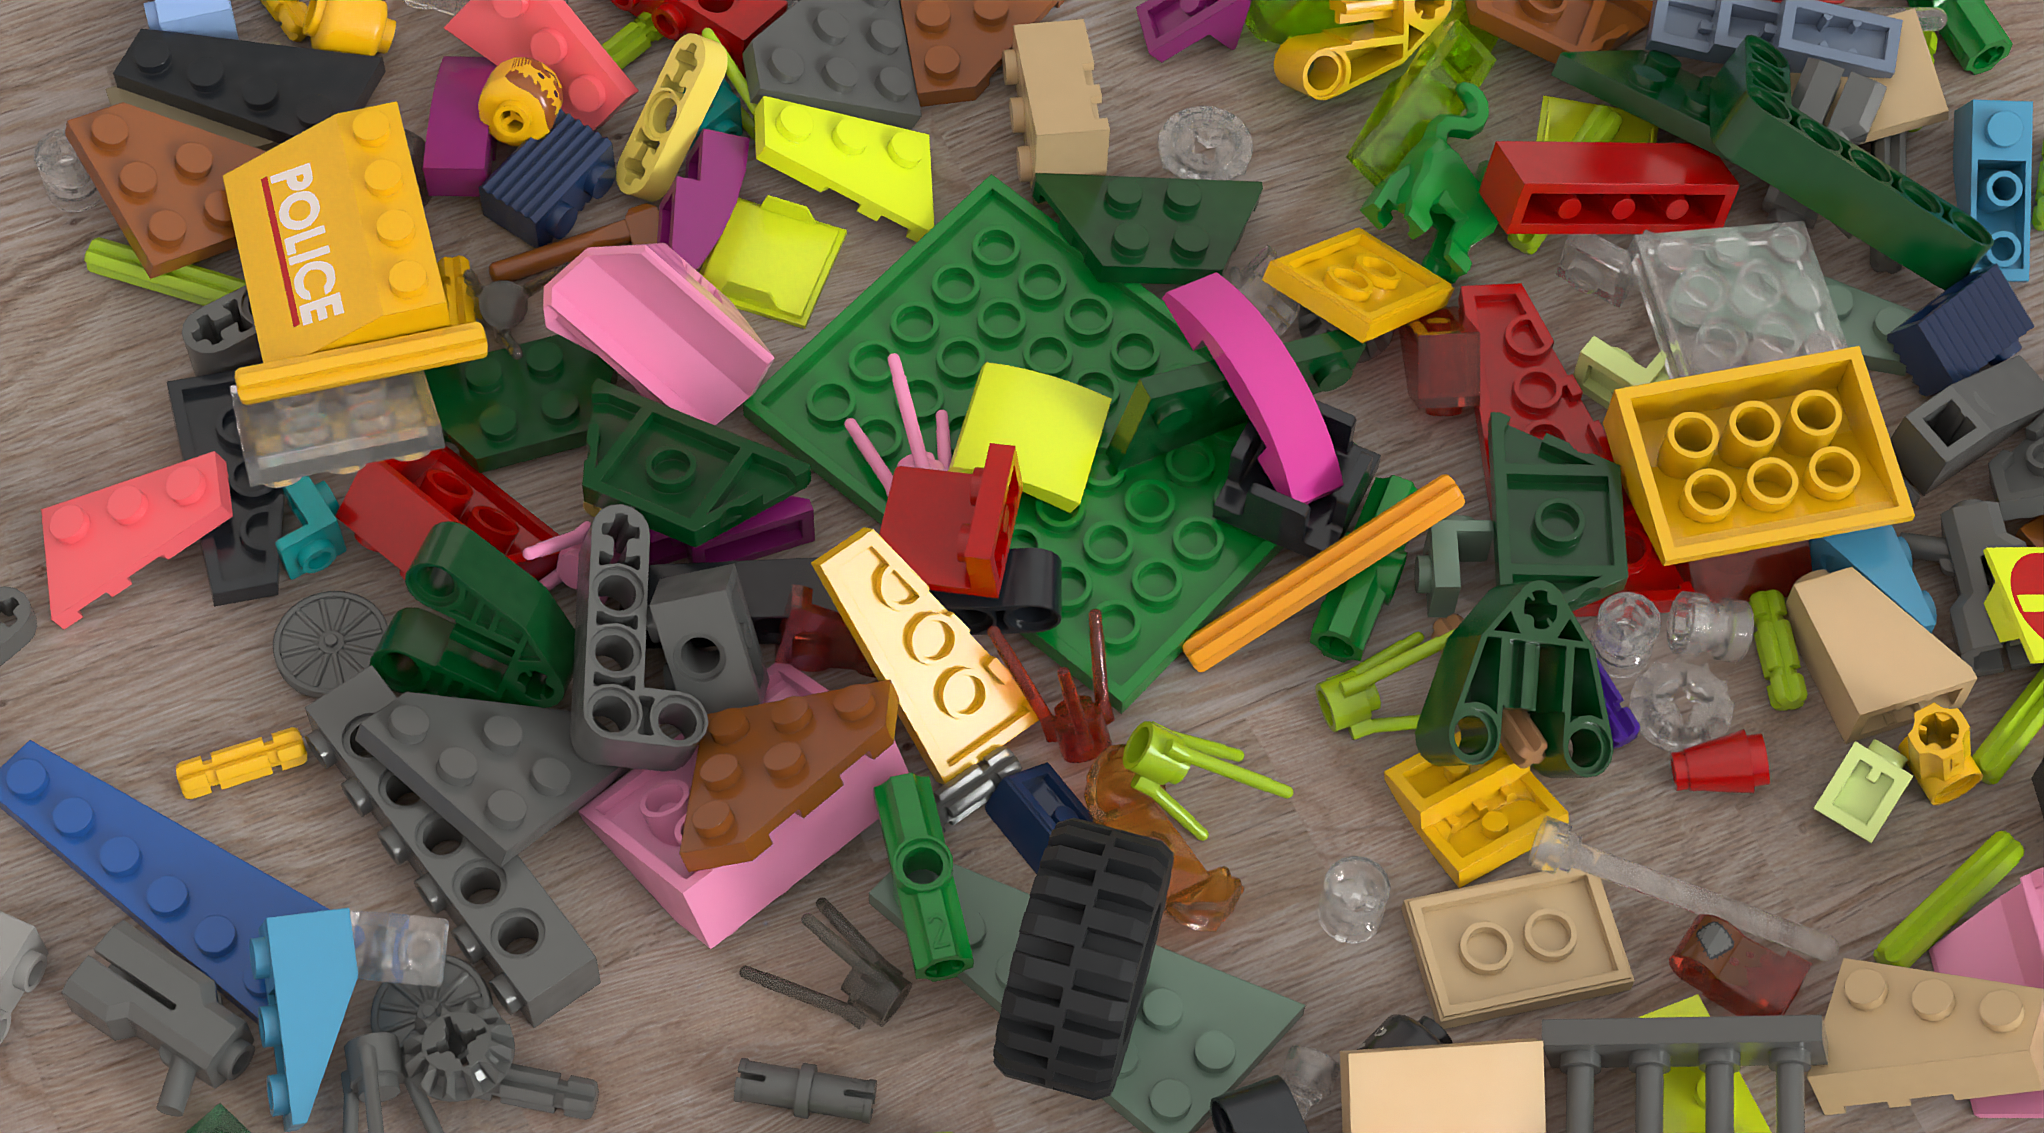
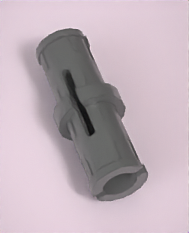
[734,1058,877,1124]

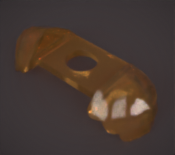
[1084,744,1245,932]

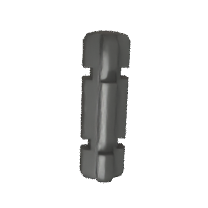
[933,746,1022,833]
[467,1063,599,1120]

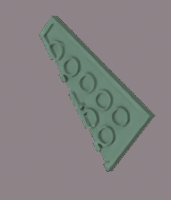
[869,863,1305,1133]

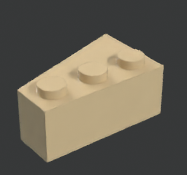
[1002,19,1110,205]
[1807,958,2044,1115]

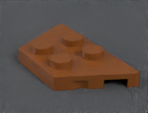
[1464,0,1653,64]

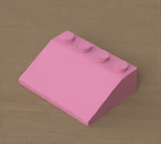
[578,658,909,949]

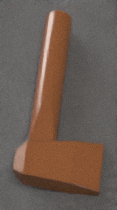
[489,203,659,286]

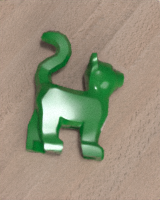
[1359,82,1498,284]

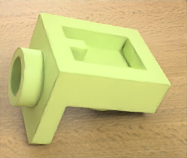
[1573,336,1675,409]
[1814,739,1913,844]

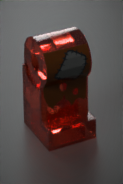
[1669,914,1812,1016]

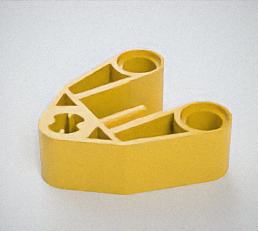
[1273,0,1452,100]

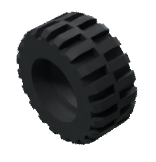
[993,818,1174,1101]

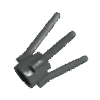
[340,1032,444,1133]

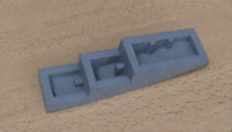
[1645,0,1903,78]

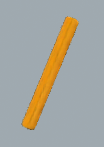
[1182,474,1465,672]

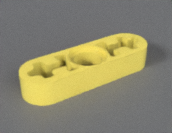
[616,33,728,202]

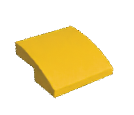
[1384,731,1569,888]

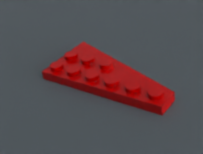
[1458,283,1699,617]

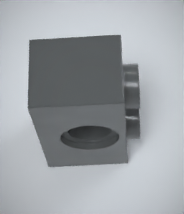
[646,563,770,714]

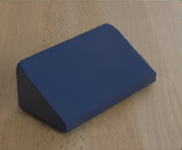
[985,762,1099,874]

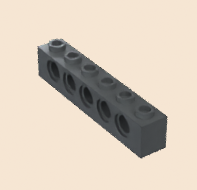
[305,665,601,1028]

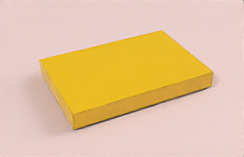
[1262,227,1455,343]

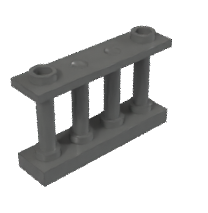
[1542,1015,1828,1133]

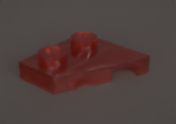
[775,584,876,678]

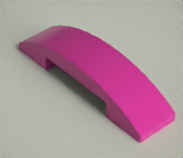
[1162,272,1344,504]

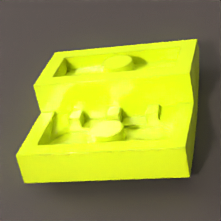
[948,362,1112,513]

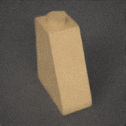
[1783,567,1978,744]

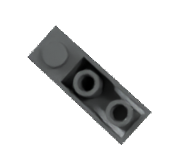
[1890,355,2044,496]

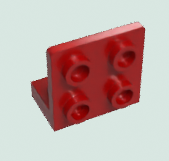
[879,443,1023,598]

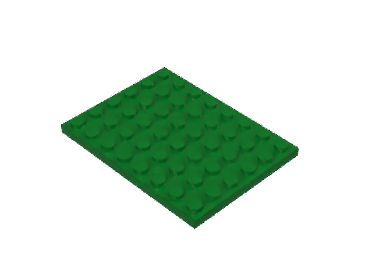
[743,174,1357,714]

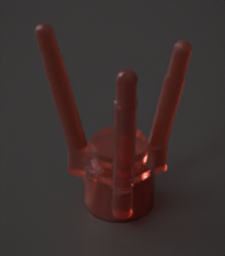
[987,608,1115,763]

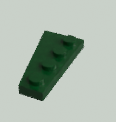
[1105,329,1366,472]

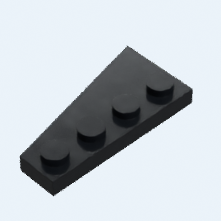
[113,28,386,144]
[167,370,292,607]

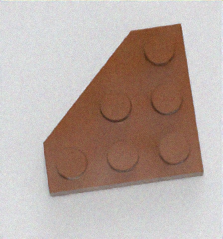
[899,0,1065,107]
[65,102,267,279]
[679,679,899,872]

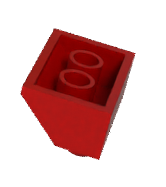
[335,442,560,620]

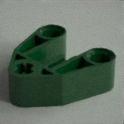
[369,522,575,708]
[1415,580,1614,778]

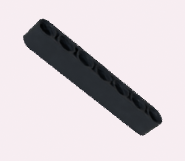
[619,548,1062,649]

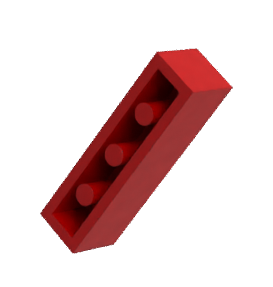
[1479,141,1740,235]

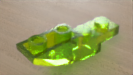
[1346,0,1499,187]

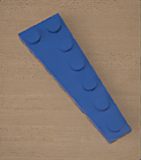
[0,740,363,1024]

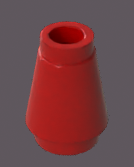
[1670,729,1770,794]

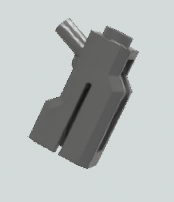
[1762,57,1887,239]
[1900,499,2042,677]
[61,920,255,1117]

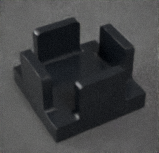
[1212,399,1381,559]

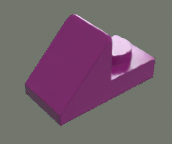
[1136,0,1252,63]

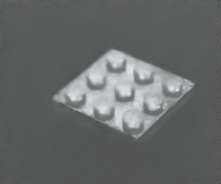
[1627,221,1848,380]
[230,370,445,488]

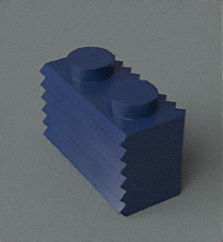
[479,108,616,248]
[1887,263,2035,397]

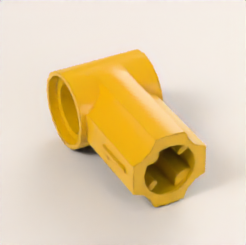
[1898,702,1983,805]

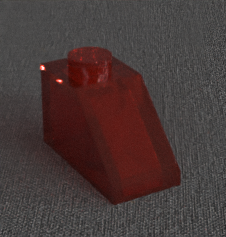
[1399,306,1480,416]

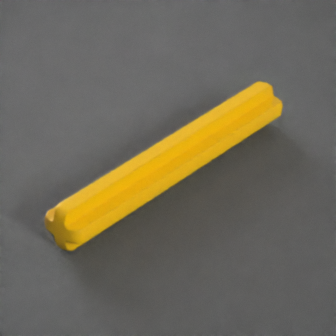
[235,322,488,405]

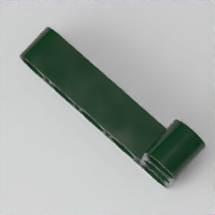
[1710,35,1994,290]

